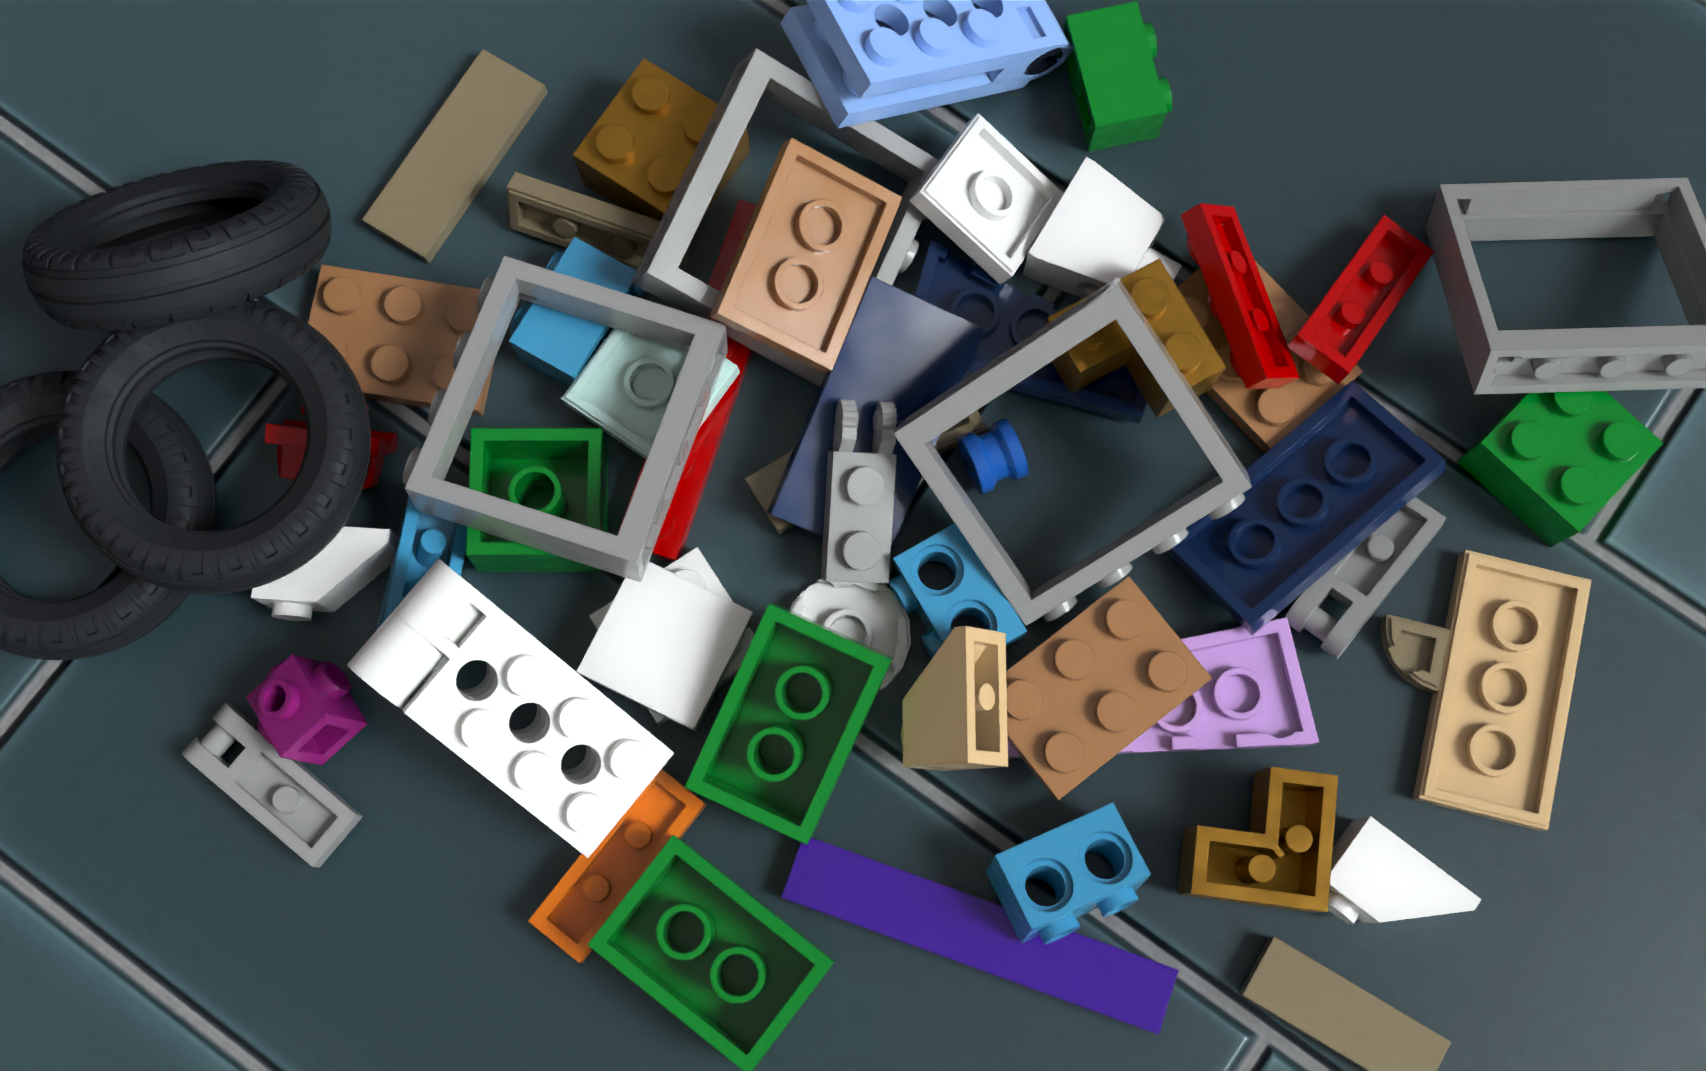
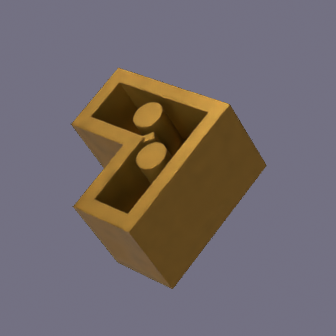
[1045,258,1226,418]
[1177,767,1338,912]

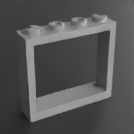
[630,48,939,387]
[1425,178,1706,395]
[403,256,728,582]
[893,277,1252,626]

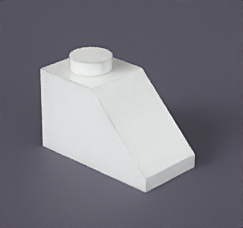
[251,526,398,621]
[1328,816,1482,925]

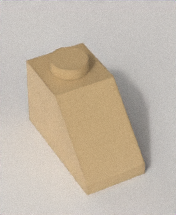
[901,626,1008,771]

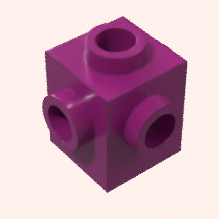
[246,654,368,765]

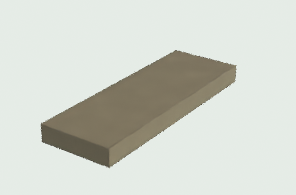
[362,49,548,264]

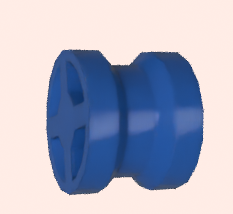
[957,418,1029,495]

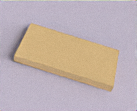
[1412,550,1592,831]

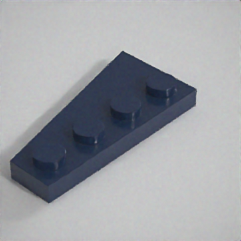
[915,239,1146,424]

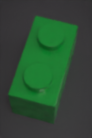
[1063,1,1172,152]

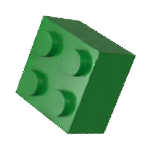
[1457,391,1663,548]
[466,428,609,572]

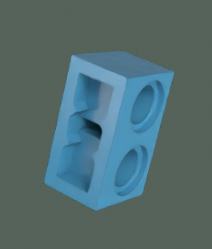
[888,523,1027,659]
[986,803,1151,945]

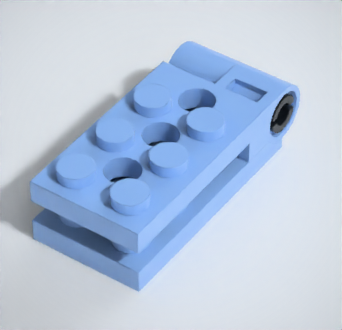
[780,0,1072,129]

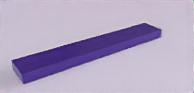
[781,838,1179,1035]

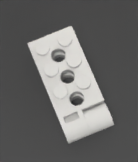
[347,559,674,858]

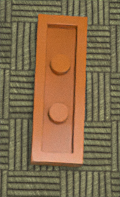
[528,769,707,963]

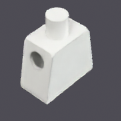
[1023,157,1182,298]

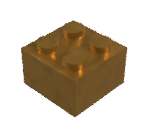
[573,58,750,221]

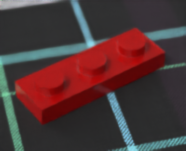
[1180,203,1300,389]
[1287,215,1434,385]

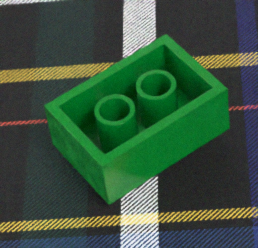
[685,603,894,845]
[587,835,835,1071]

